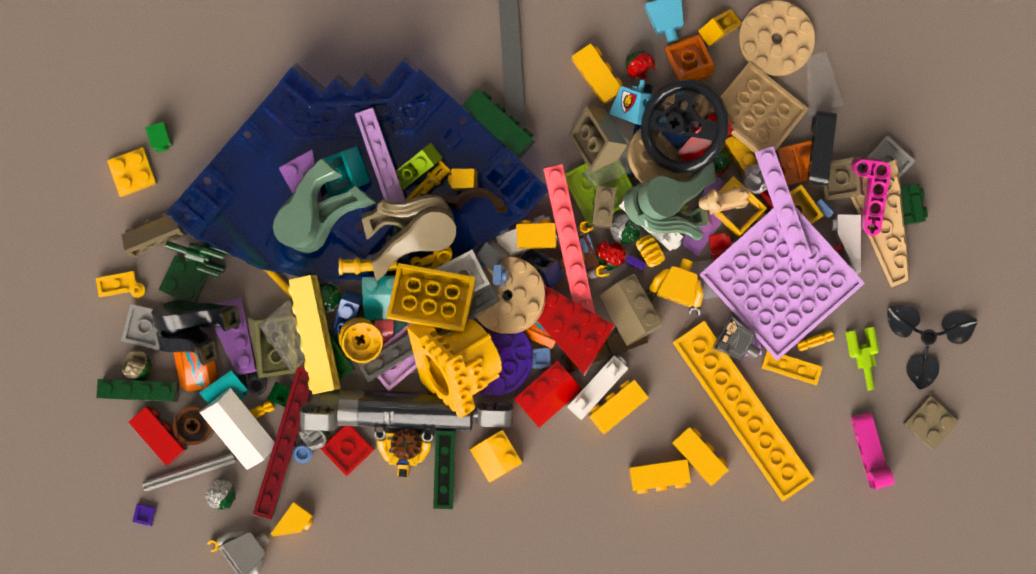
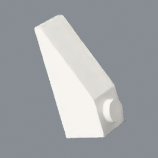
[831,215,861,274]

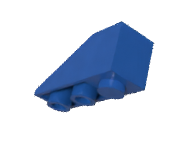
[332,290,363,342]

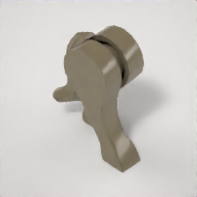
[361,195,456,281]

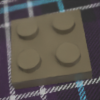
[824,156,864,201]
[903,395,959,450]

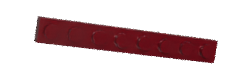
[253,366,311,520]

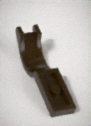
[420,187,508,213]
[561,333,648,373]

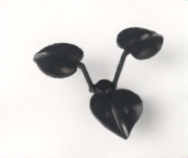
[887,305,978,390]

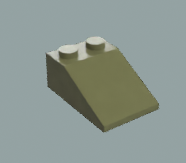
[248,313,296,378]

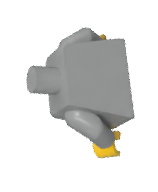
[207,531,269,574]

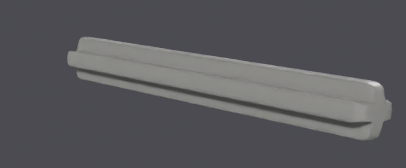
[142,453,236,491]

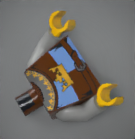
[556,220,609,280]

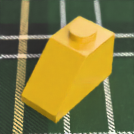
[698,9,742,46]
[271,502,314,536]

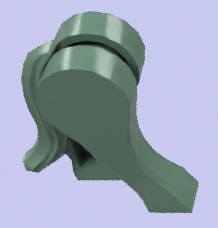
[273,159,376,253]
[624,162,716,240]

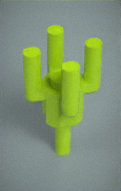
[845,327,879,391]

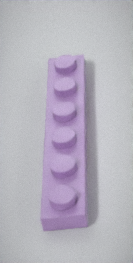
[355,107,406,202]
[754,146,812,263]

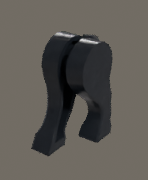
[151,300,241,366]

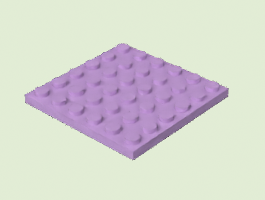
[699,207,865,360]

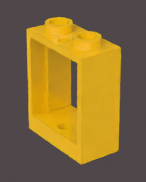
[714,176,767,237]

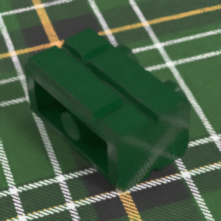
[900,184,928,226]

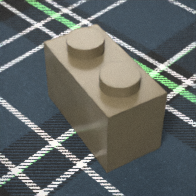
[592,186,616,229]

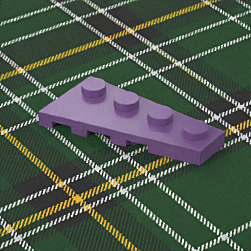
[681,175,734,257]
[215,297,257,376]

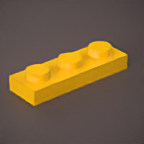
[761,350,823,385]

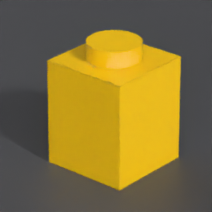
[448,169,478,191]

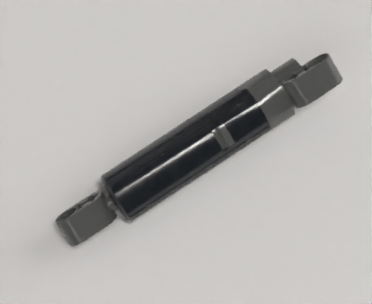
[300,389,513,431]

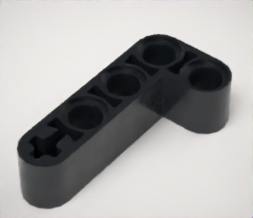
[807,111,837,186]

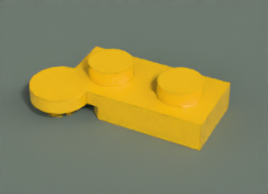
[96,271,146,298]

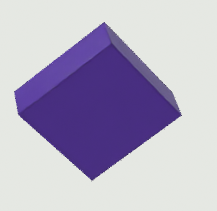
[625,254,646,271]
[132,503,157,526]

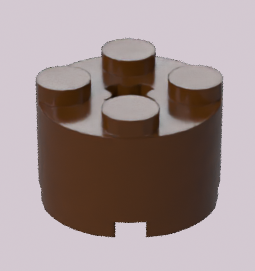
[173,406,214,445]

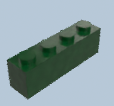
[462,89,535,159]
[96,379,179,402]
[433,431,456,509]

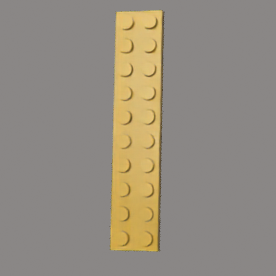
[672,321,815,502]

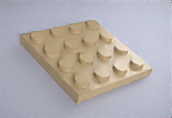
[706,62,809,152]

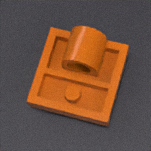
[776,141,812,186]

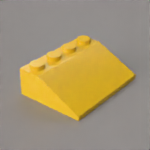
[386,263,475,333]

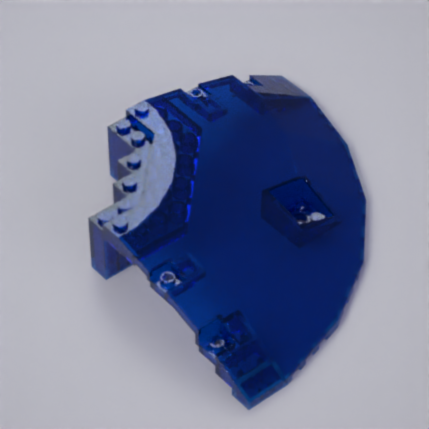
[165,57,548,282]

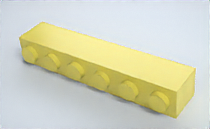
[288,275,341,394]

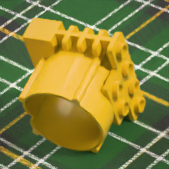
[407,319,502,418]

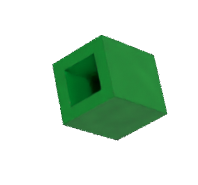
[145,122,173,153]

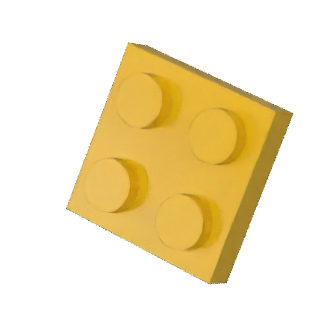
[107,148,157,197]

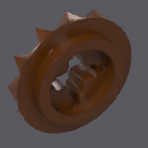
[391,429,422,460]

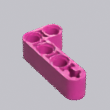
[851,157,891,236]
[851,411,895,490]

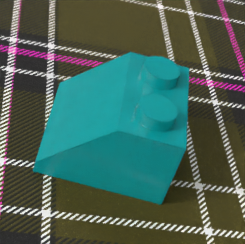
[316,146,370,197]
[362,275,396,321]
[200,370,249,404]

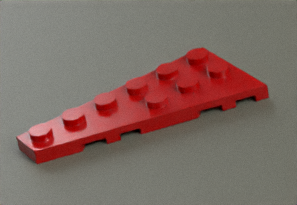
[537,285,615,376]

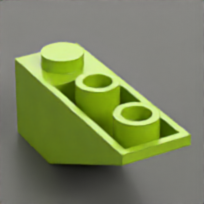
[396,143,443,190]

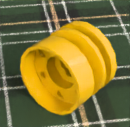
[338,317,383,363]

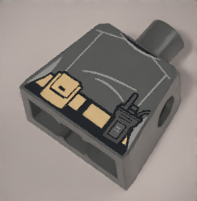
[711,316,761,360]

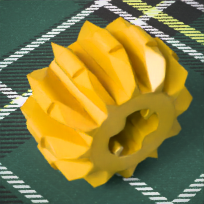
[636,234,665,268]

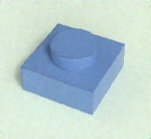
[816,197,836,218]
[493,265,509,286]
[532,348,551,369]

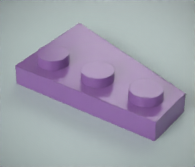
[279,150,322,203]

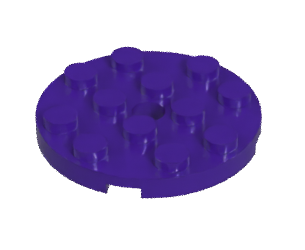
[478,322,533,396]

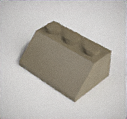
[569,105,627,172]
[121,211,186,257]
[599,274,662,346]

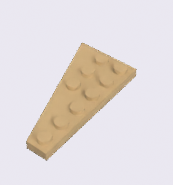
[851,159,910,288]

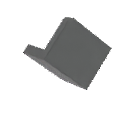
[476,239,510,271]

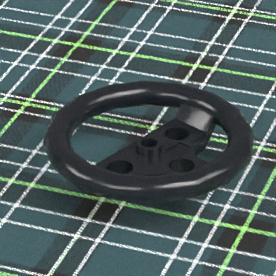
[641,79,729,173]

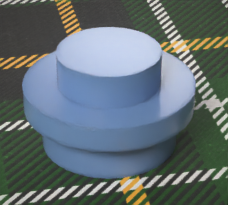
[293,444,313,463]

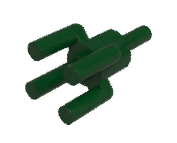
[165,241,231,278]

